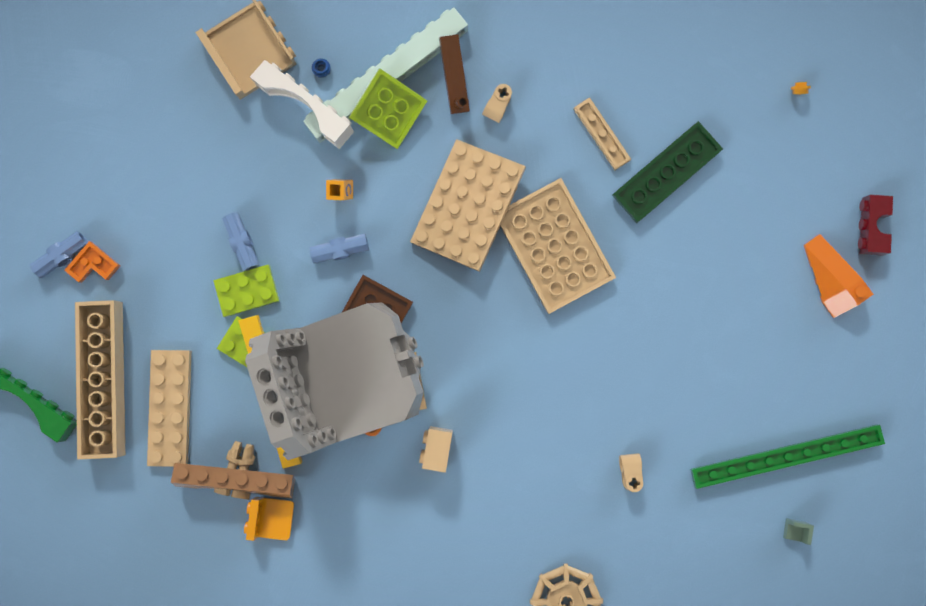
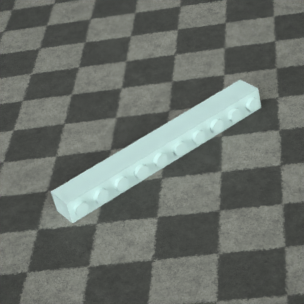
[304,8,468,143]

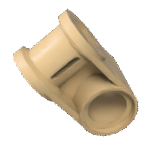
[482,84,512,123]
[619,453,643,492]

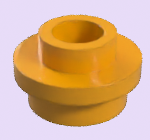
[791,82,811,94]

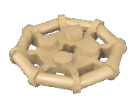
[530,563,603,606]

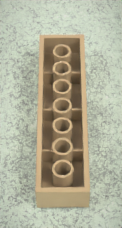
[75,300,126,460]

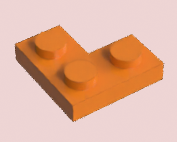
[64,241,120,283]

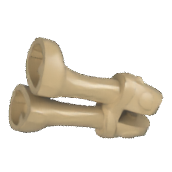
[214,441,255,500]

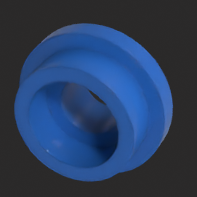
[312,58,331,78]

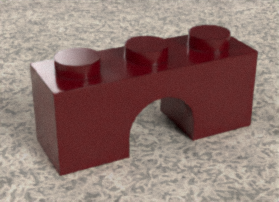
[858,195,893,256]

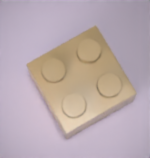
[419,426,453,473]

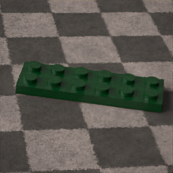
[612,121,723,223]

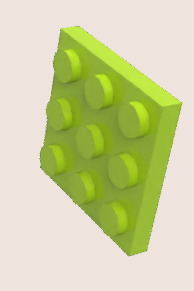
[348,68,427,149]

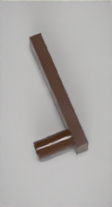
[439,34,470,114]

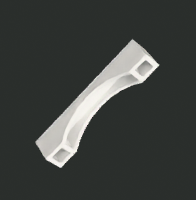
[250,60,354,149]

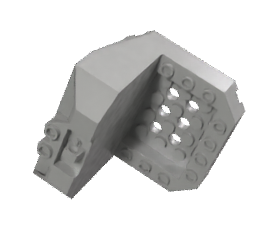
[245,302,424,460]

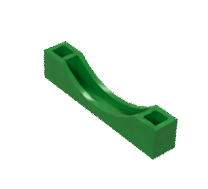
[0,368,77,443]

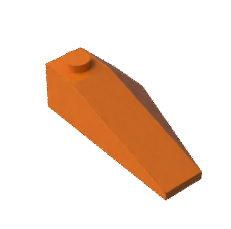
[804,234,874,318]

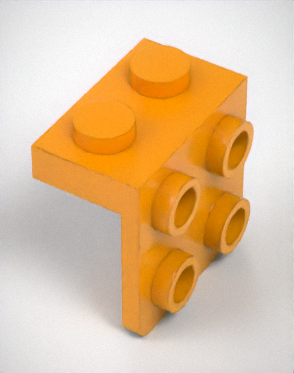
[244,497,294,541]

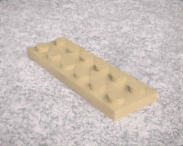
[147,350,192,467]

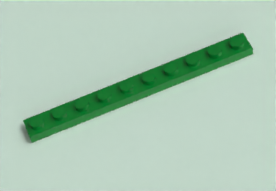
[690,424,885,489]

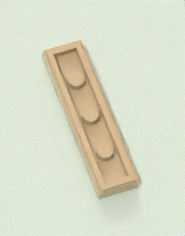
[573,97,631,171]

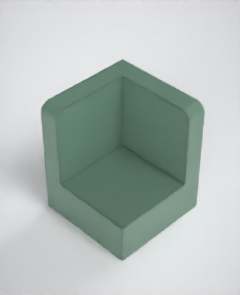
[783,518,814,545]

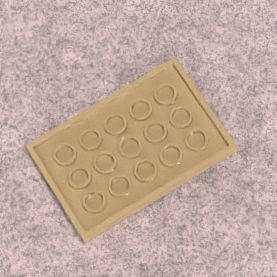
[410,139,526,272]
[500,178,616,314]

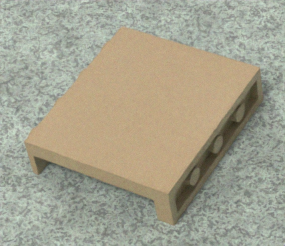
[195,0,296,100]

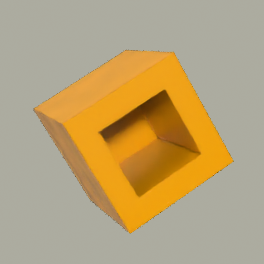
[326,179,353,201]

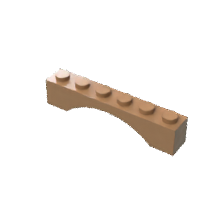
[171,463,295,498]

